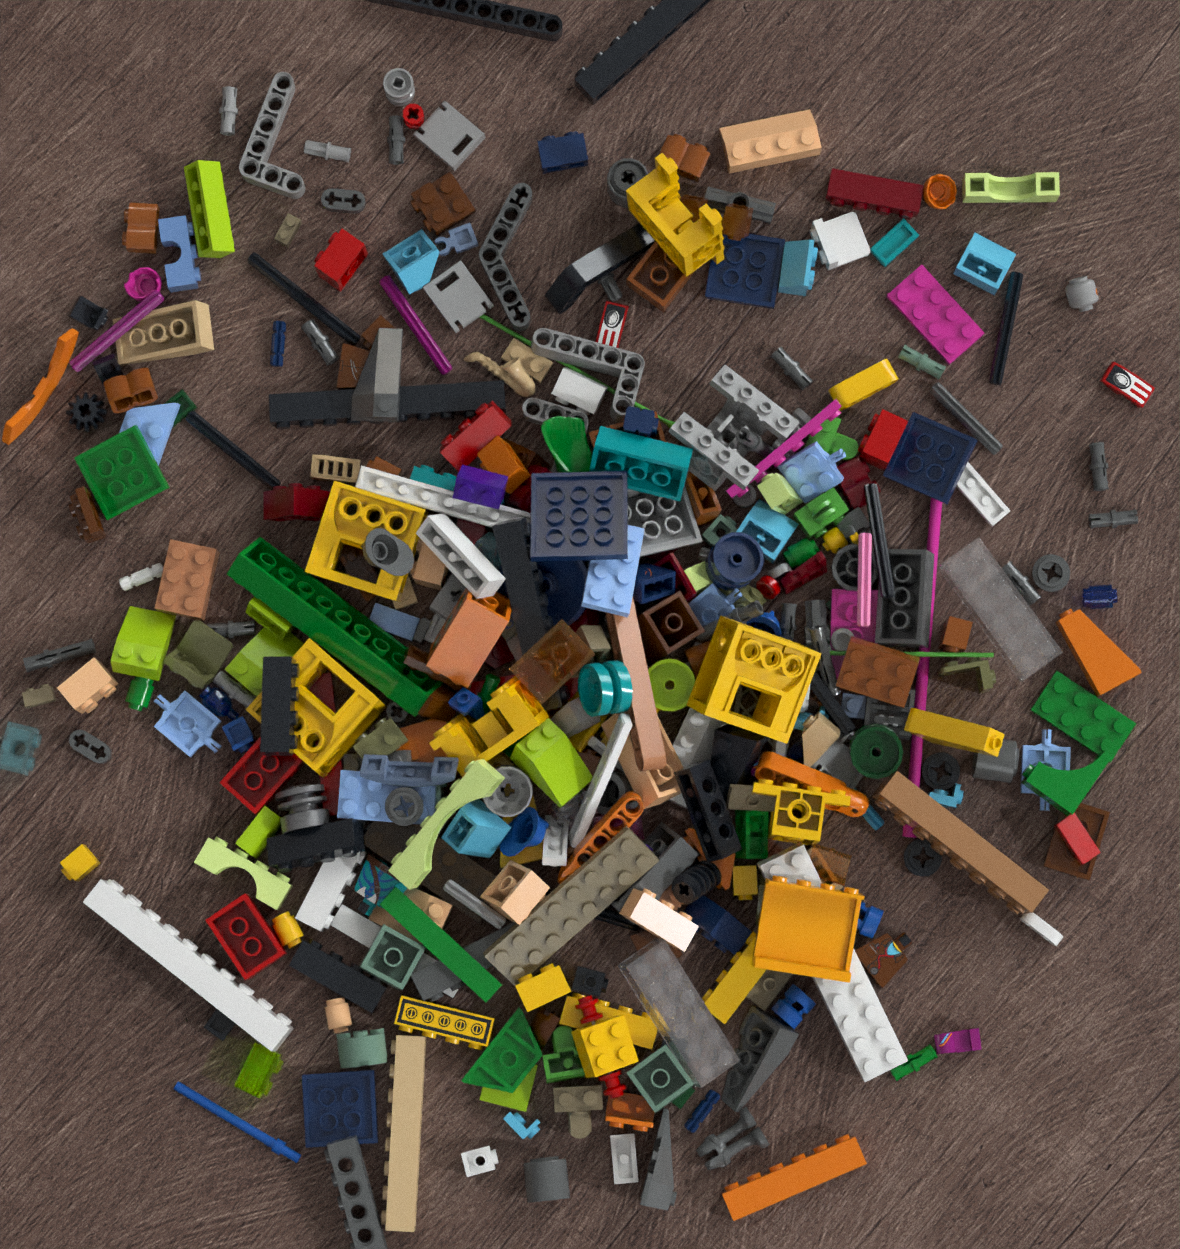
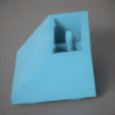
[953,233,1016,296]
[778,239,818,296]
[736,499,799,564]
[441,799,511,858]

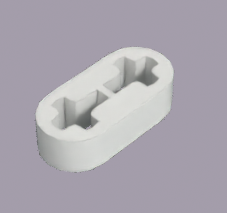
[1020,912,1063,946]

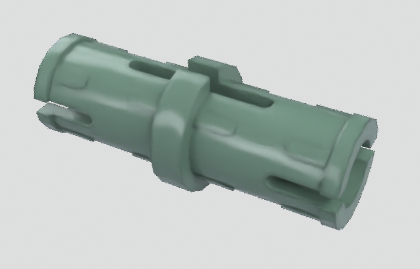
[898,345,946,380]

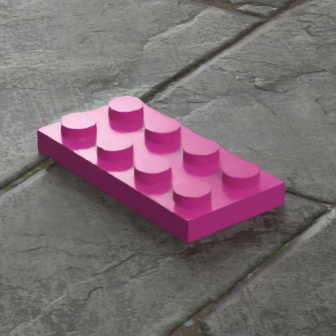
[886,265,985,365]
[830,589,878,679]

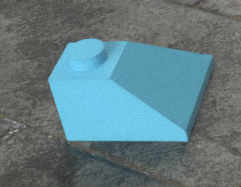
[383,229,439,294]

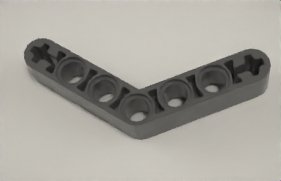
[479,183,533,331]

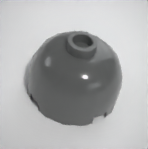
[831,544,878,592]

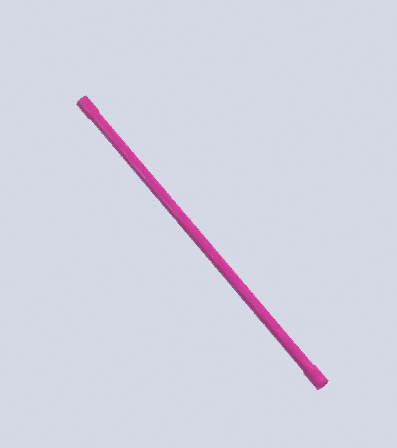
[902,498,942,838]

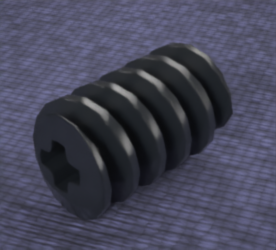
[672,860,721,904]

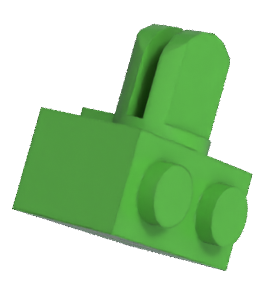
[805,411,858,461]
[793,487,849,539]
[542,1026,586,1084]

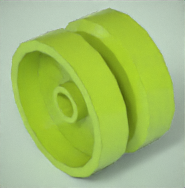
[648,659,696,712]

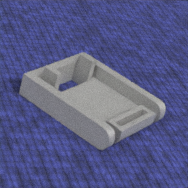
[413,101,486,171]
[423,260,494,333]
[811,730,878,789]

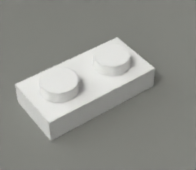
[610,1133,638,1184]

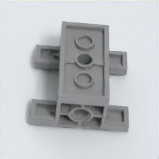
[668,365,800,491]

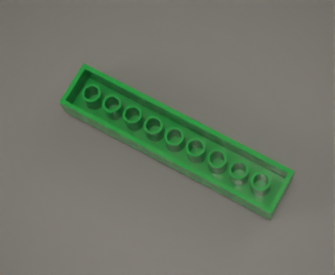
[227,537,443,717]

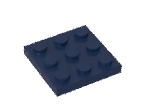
[705,234,785,309]
[883,412,978,504]
[302,1070,379,1148]

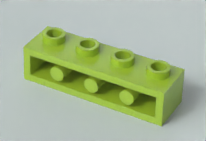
[184,160,235,258]

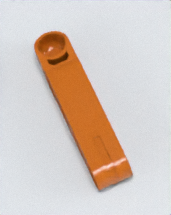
[755,751,869,817]
[557,791,644,884]

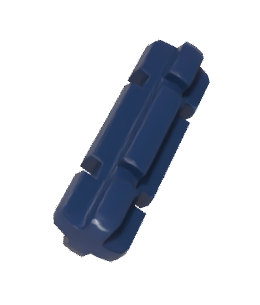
[270,321,286,367]
[684,1089,720,1133]

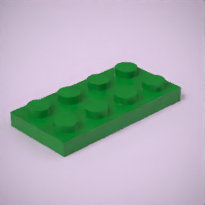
[1030,671,1136,763]

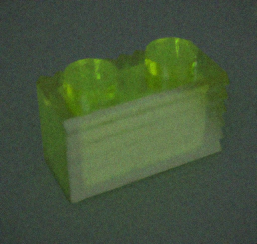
[234,1042,284,1099]

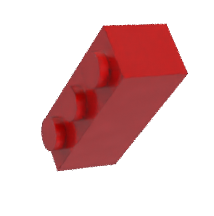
[440,400,511,472]

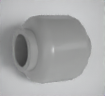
[1065,276,1099,312]

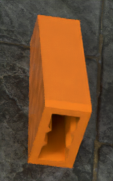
[1056,609,1142,697]

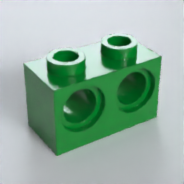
[735,810,768,859]

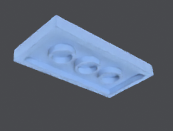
[581,525,644,617]
[337,770,437,824]

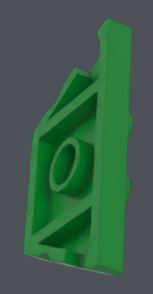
[461,1008,543,1093]

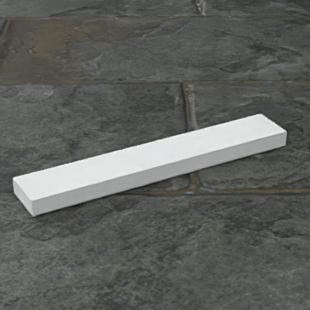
[568,712,632,848]
[331,904,458,998]

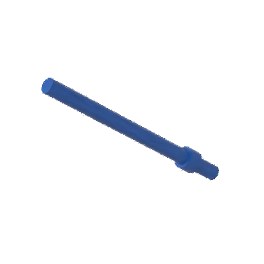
[174,1081,302,1163]

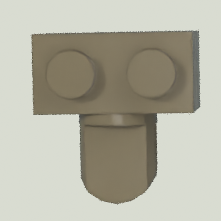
[560,625,614,678]
[553,1084,603,1139]

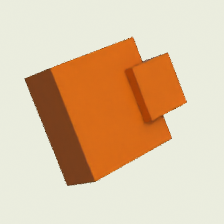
[396,719,448,762]

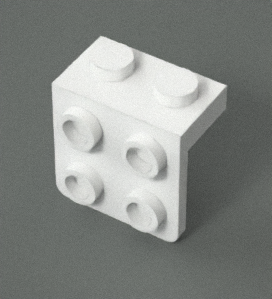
[809,212,870,270]

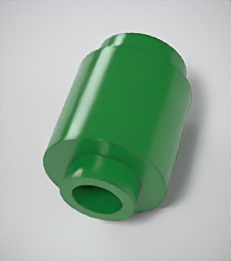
[783,537,819,569]
[125,676,154,711]

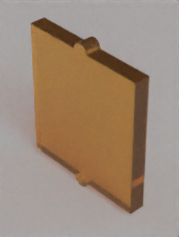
[810,843,852,886]

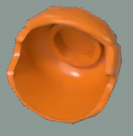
[922,174,957,210]

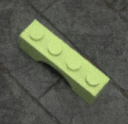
[962,172,1060,203]
[194,836,293,911]

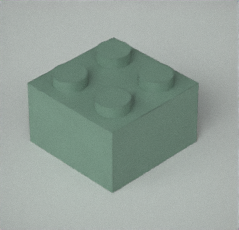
[358,924,426,991]
[627,1044,694,1114]

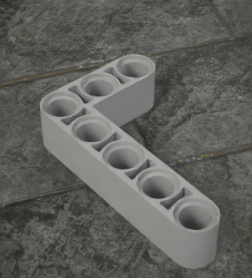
[239,72,306,199]
[531,328,645,423]
[522,398,589,473]

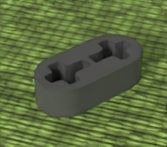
[321,188,366,214]
[69,730,112,764]

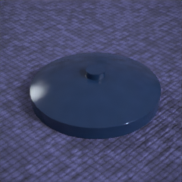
[497,560,588,632]

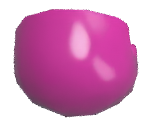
[124,267,162,302]

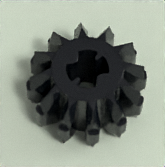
[66,392,107,433]

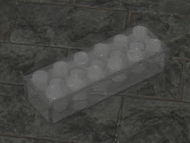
[938,537,1063,682]
[617,938,740,1088]

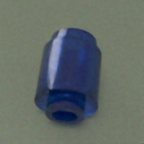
[1083,584,1118,609]

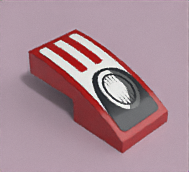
[596,300,629,348]
[1100,362,1155,408]

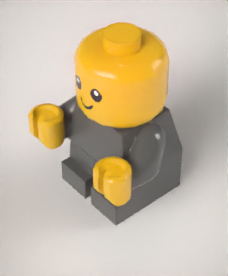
[822,507,871,554]

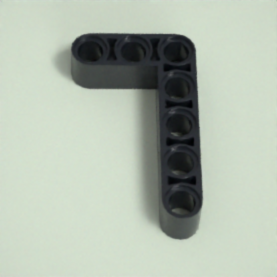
[545,223,655,314]

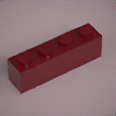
[825,168,924,220]

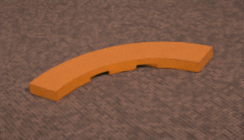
[2,328,79,445]

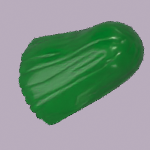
[541,416,592,473]

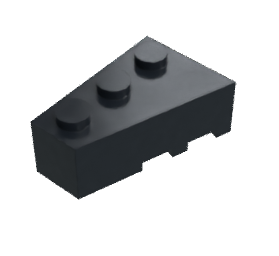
[710,724,769,803]

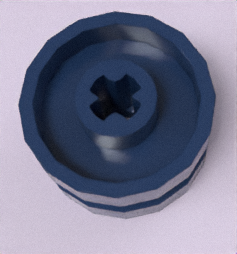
[705,532,764,591]

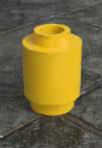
[272,911,304,949]

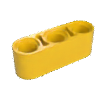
[828,359,899,411]

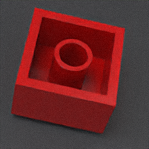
[314,228,368,292]
[858,409,908,471]

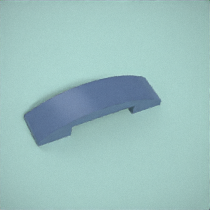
[360,754,459,787]

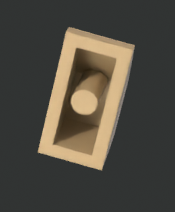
[802,712,840,767]

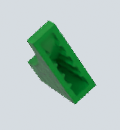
[1021,751,1113,816]

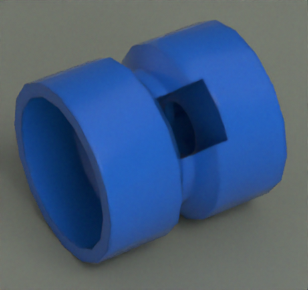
[857,901,884,939]
[771,984,816,1029]

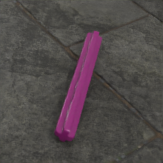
[379,275,452,375]
[69,290,164,372]

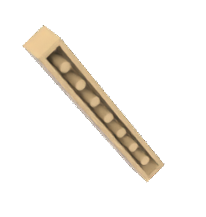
[381,1035,426,1232]

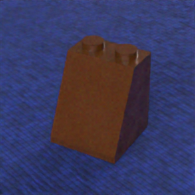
[637,591,705,666]

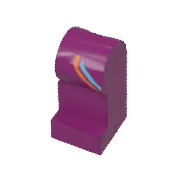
[934,1028,982,1054]

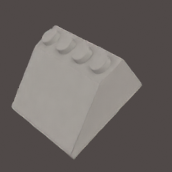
[628,486,703,557]

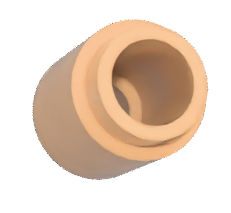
[325,997,352,1034]

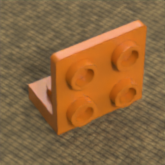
[605,1092,654,1132]

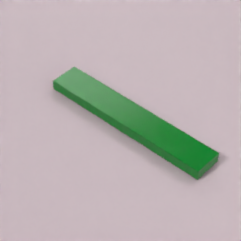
[380,887,502,1002]

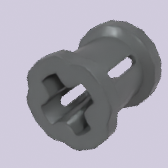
[386,701,408,724]

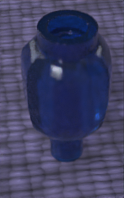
[199,686,239,721]

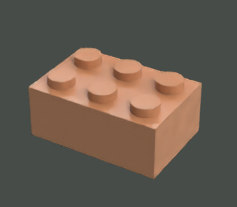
[155,539,220,621]

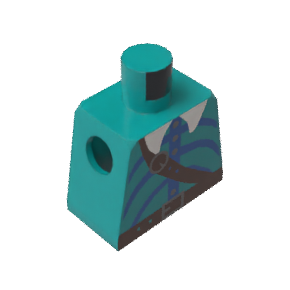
[354,854,407,916]

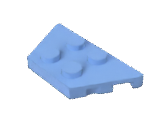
[119,403,180,466]

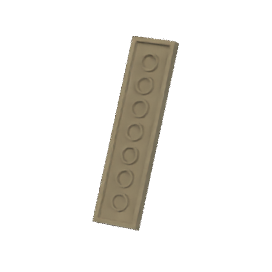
[483,825,659,986]

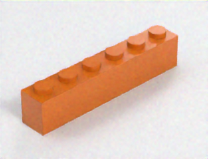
[721,1134,867,1221]

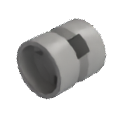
[383,68,415,106]

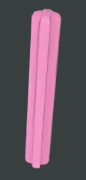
[857,533,872,627]

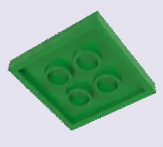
[74,425,170,520]

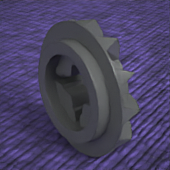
[1032,554,1070,592]
[385,787,423,826]

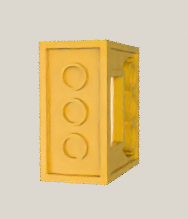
[305,481,429,603]
[687,615,821,744]
[246,638,387,778]

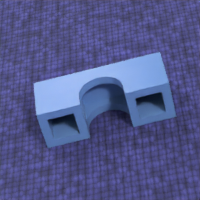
[158,215,201,292]

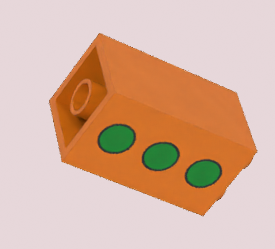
[426,588,512,688]

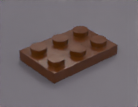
[1043,803,1110,881]

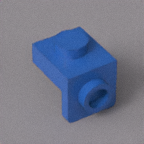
[448,687,485,720]
[222,716,256,754]

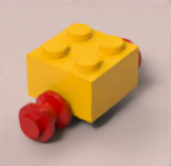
[571,995,639,1099]

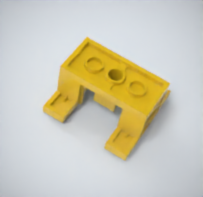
[626,153,725,277]
[429,674,550,778]
[752,779,851,846]

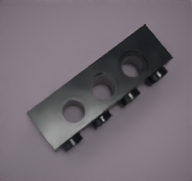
[674,759,742,862]

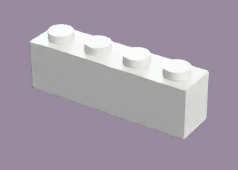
[416,513,506,599]
[295,846,367,932]

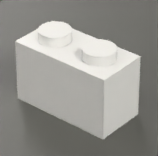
[551,367,608,415]

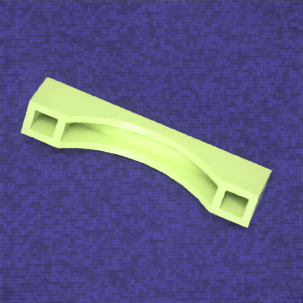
[388,759,505,890]

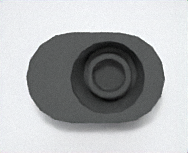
[361,528,414,576]

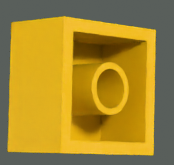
[515,963,572,1012]

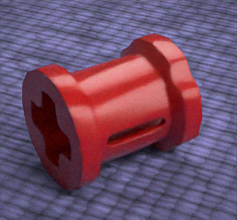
[403,103,425,130]

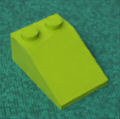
[111,606,176,681]
[225,627,304,697]
[510,718,593,808]

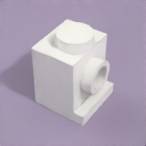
[461,1145,499,1177]

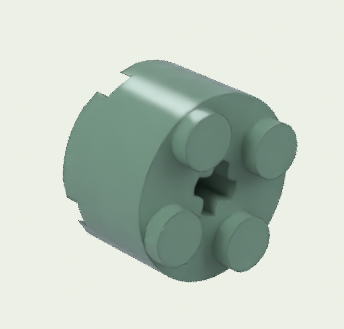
[336,1028,387,1068]

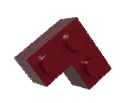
[263,483,330,522]

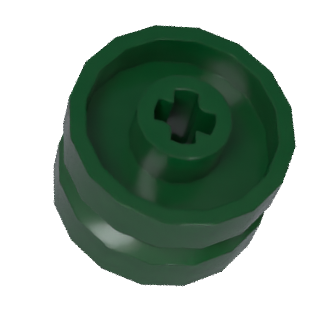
[849,723,903,779]

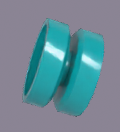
[578,660,633,717]

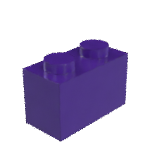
[452,465,508,510]

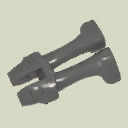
[696,1107,770,1171]

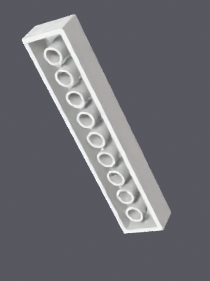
[757,842,908,1082]
[83,879,294,1052]

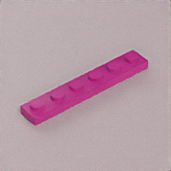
[726,399,842,498]

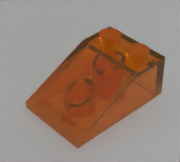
[509,619,595,704]

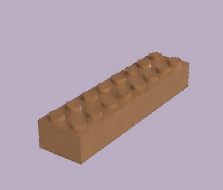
[872,771,1049,914]

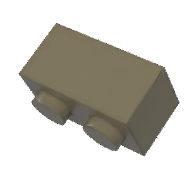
[274,213,302,248]
[22,684,56,708]

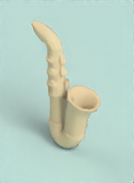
[464,352,535,397]

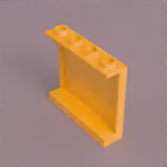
[752,875,865,983]

